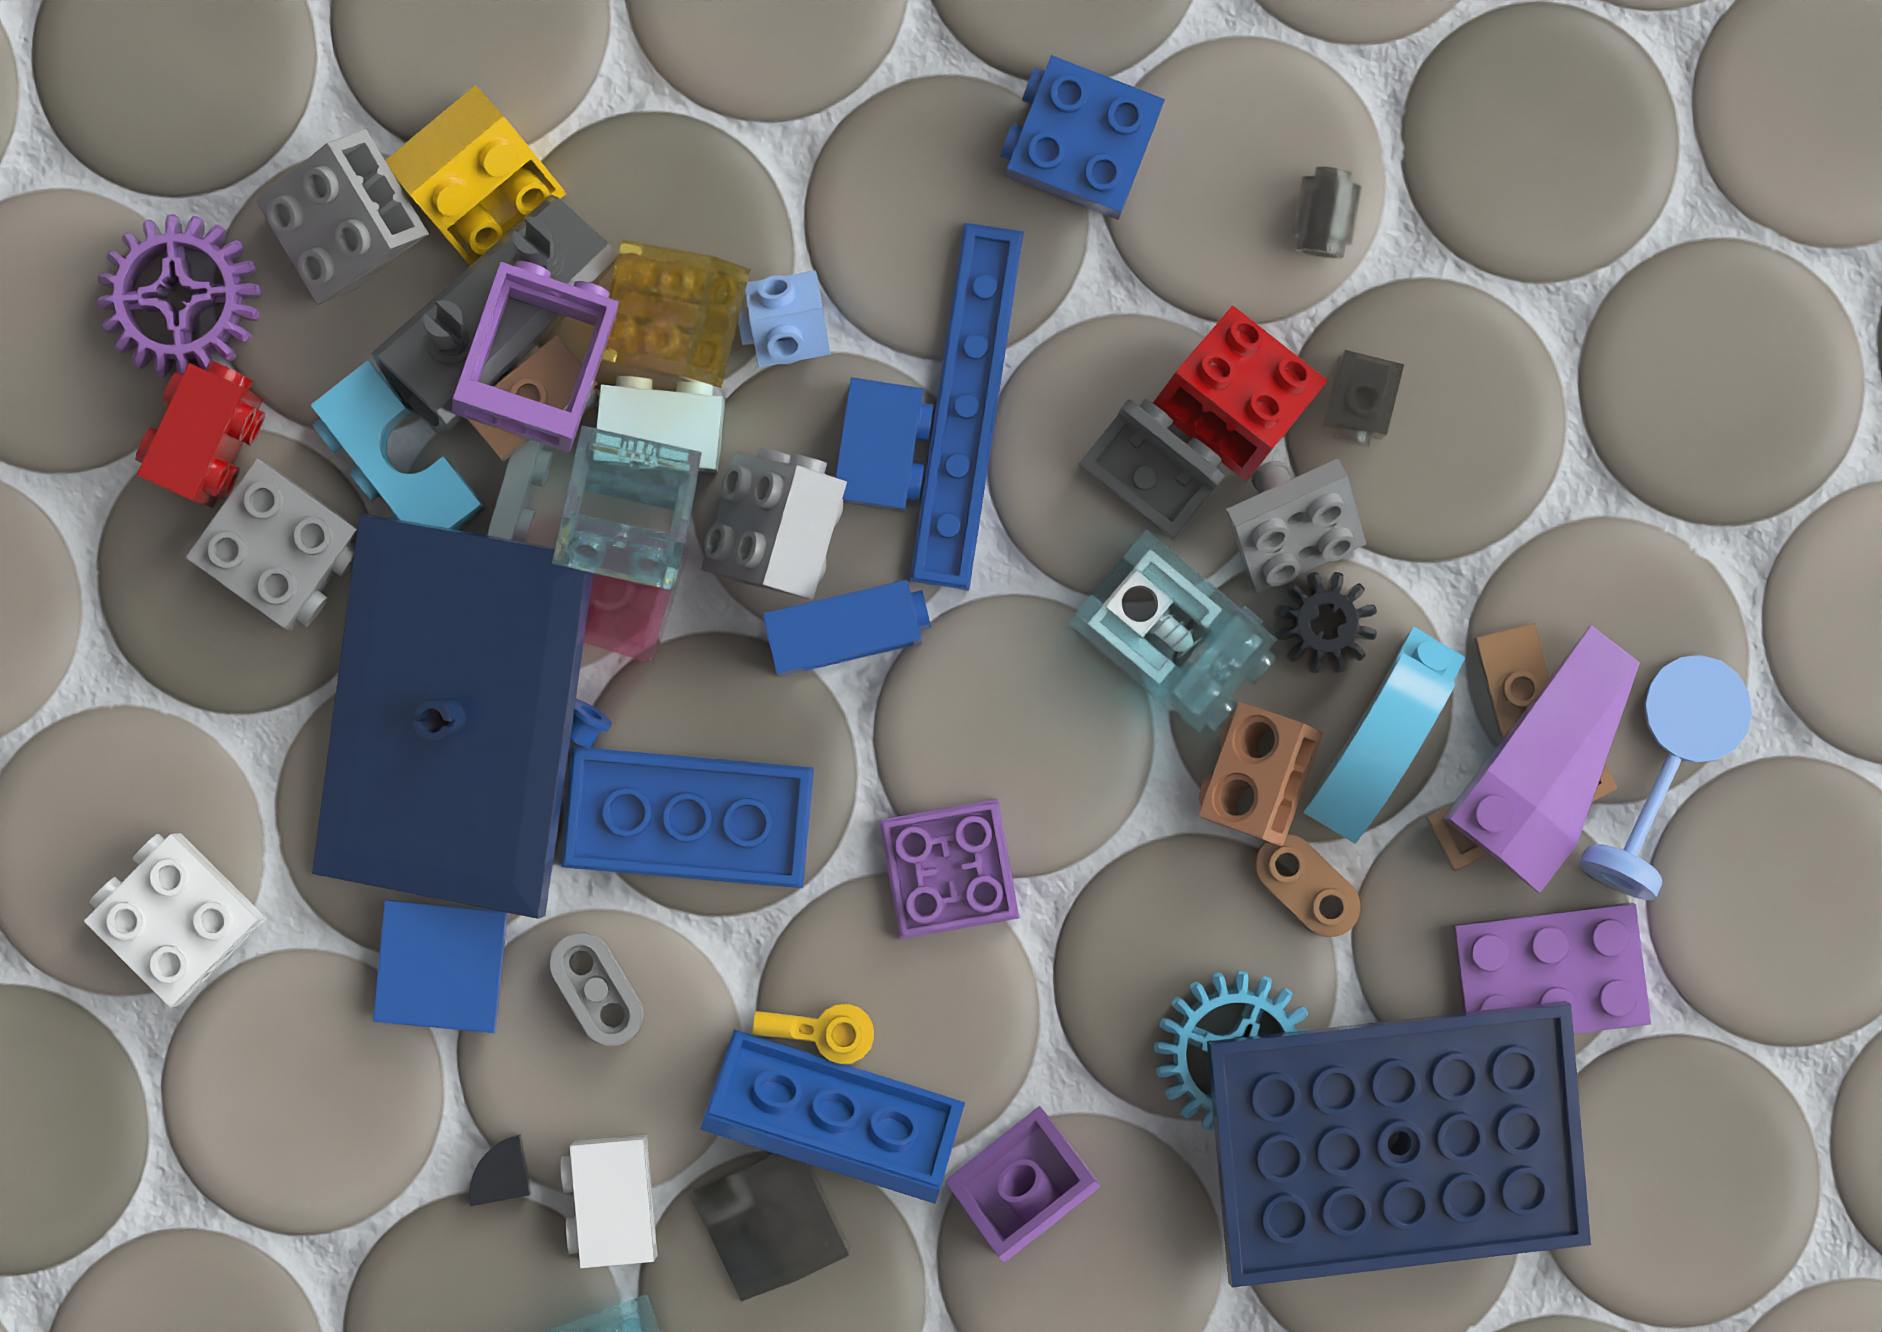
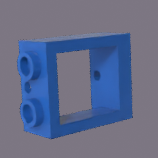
[763,580,931,677]

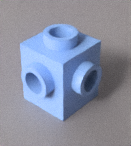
[736,271,831,367]

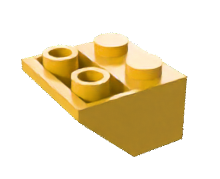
[385,84,567,266]

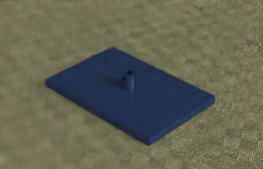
[312,514,596,919]
[1207,1001,1591,1288]

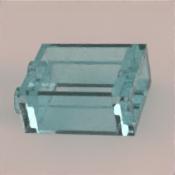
[552,425,702,590]

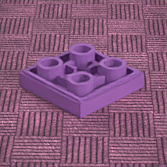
[879,799,1020,940]

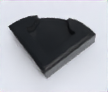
[469,1134,532,1206]

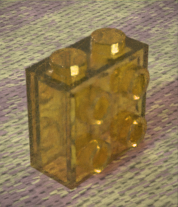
[602,239,751,388]

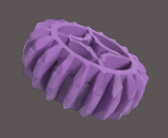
[96,214,262,378]

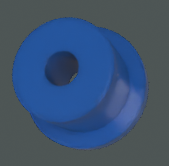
[570,699,612,748]

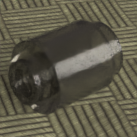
[1292,167,1362,259]

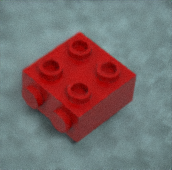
[1153,305,1328,482]
[135,359,265,508]

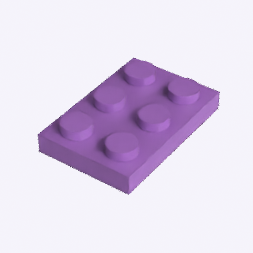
[1453,903,1651,1034]

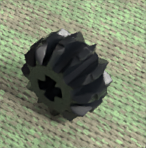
[1274,572,1377,673]

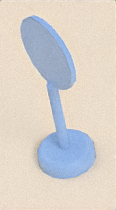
[1578,655,1752,901]

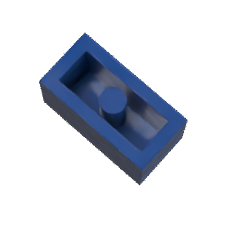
[835,377,934,512]

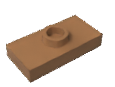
[468,335,598,461]
[1474,623,1549,741]

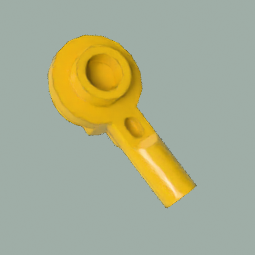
[752,1003,874,1064]

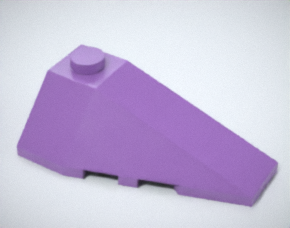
[1442,625,1640,893]

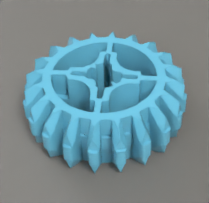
[1154,970,1312,1131]

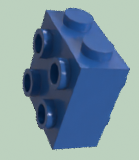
[1000,55,1165,220]

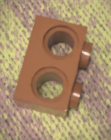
[1198,701,1323,847]

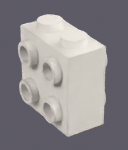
[84,833,267,1008]

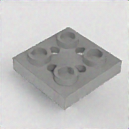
[1226,458,1366,594]

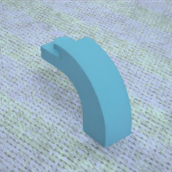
[1303,626,1466,844]

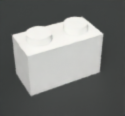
[561,1134,658,1268]

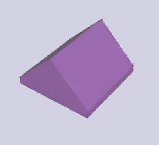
[944,1106,1101,1263]

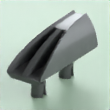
[371,195,618,434]

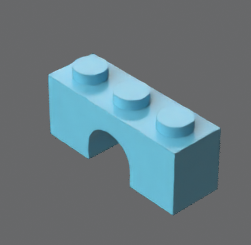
[311,360,487,530]

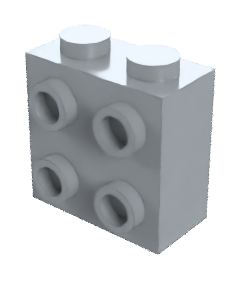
[255,129,429,305]
[701,448,847,600]
[185,458,358,631]

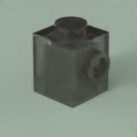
[1322,350,1404,447]

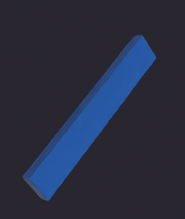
[910,223,1024,591]

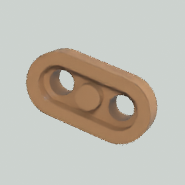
[1255,834,1361,937]

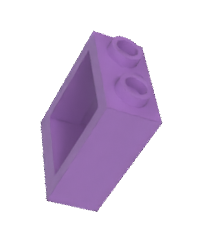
[452,261,619,453]

